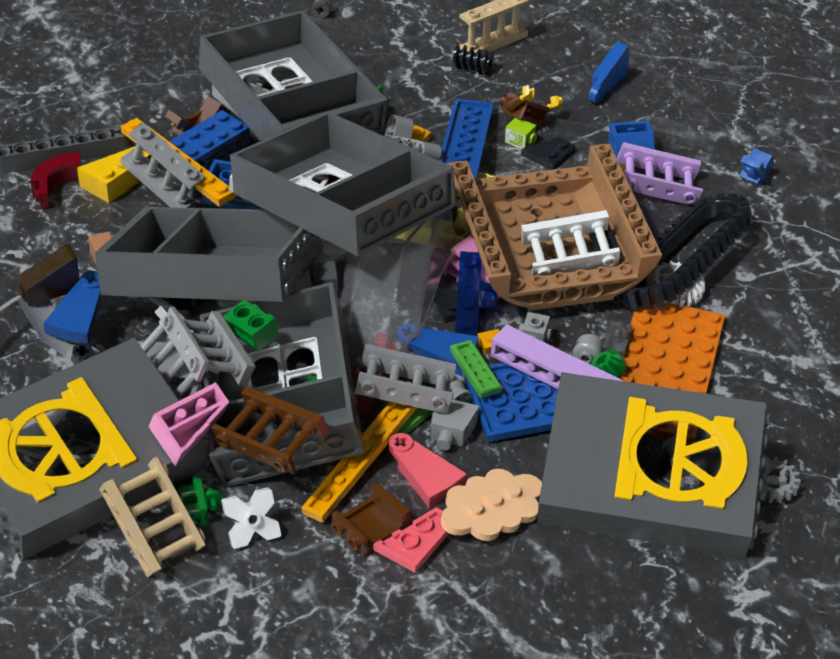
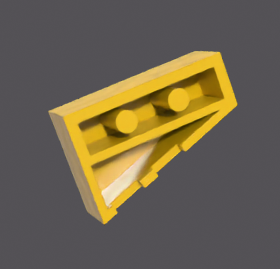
[77,147,151,203]

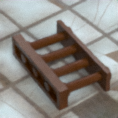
[211,386,329,475]

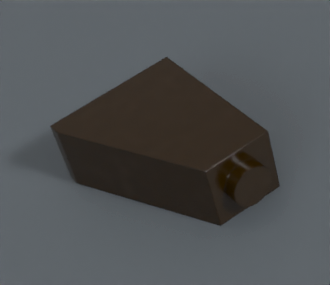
[17,244,79,306]

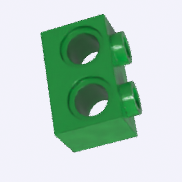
[223,300,279,352]

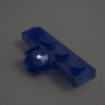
[455,251,497,336]

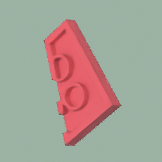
[373,507,449,573]

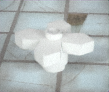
[221,487,281,549]

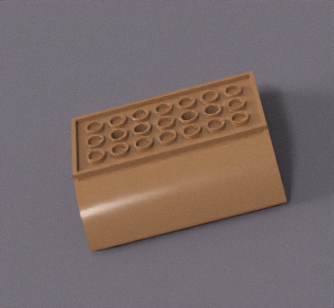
[447,144,662,311]

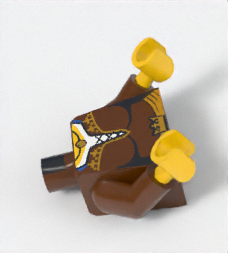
[500,86,562,126]

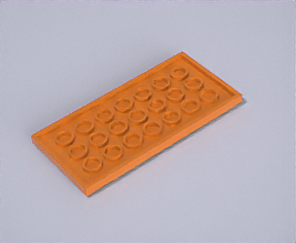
[620,302,725,444]

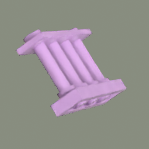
[617,142,703,206]

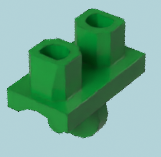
[181,476,223,526]

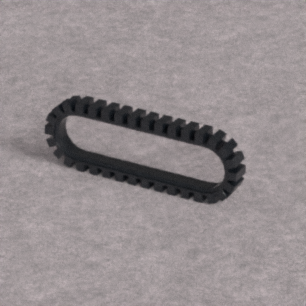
[619,193,753,310]

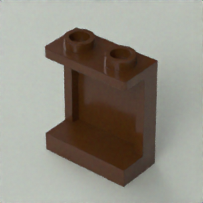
[331,482,410,557]

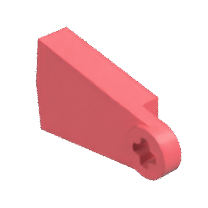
[389,433,466,508]

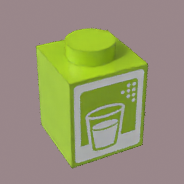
[505,117,537,149]

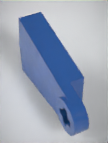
[588,42,629,104]
[44,271,101,343]
[396,324,479,377]

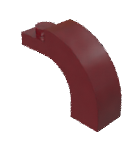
[30,152,82,210]

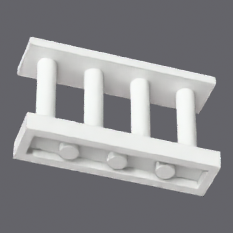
[521,210,620,277]

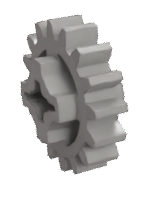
[759,457,801,503]

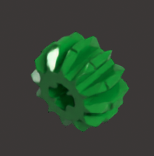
[589,349,628,379]

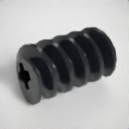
[452,43,494,75]

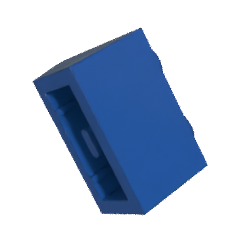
[608,121,655,167]

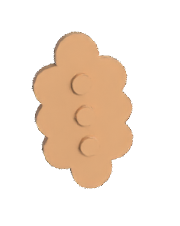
[440,469,542,541]

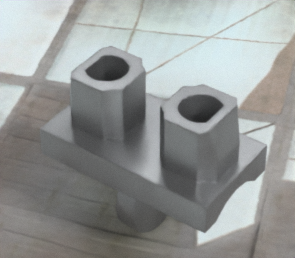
[602,320,633,357]

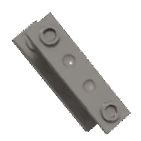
[120,123,205,208]
[141,305,220,401]
[162,306,255,386]
[355,344,456,414]

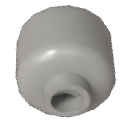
[573,334,604,364]

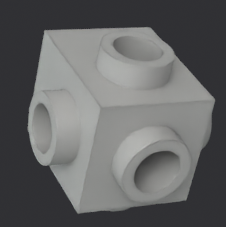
[519,312,552,342]

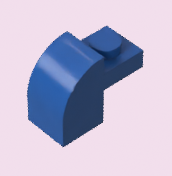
[739,148,774,185]

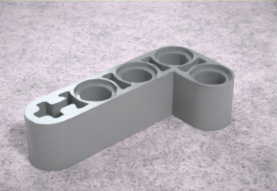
[384,115,441,160]

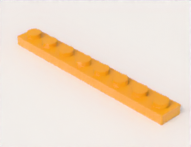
[120,118,236,206]
[301,381,418,523]

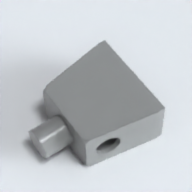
[431,399,479,450]

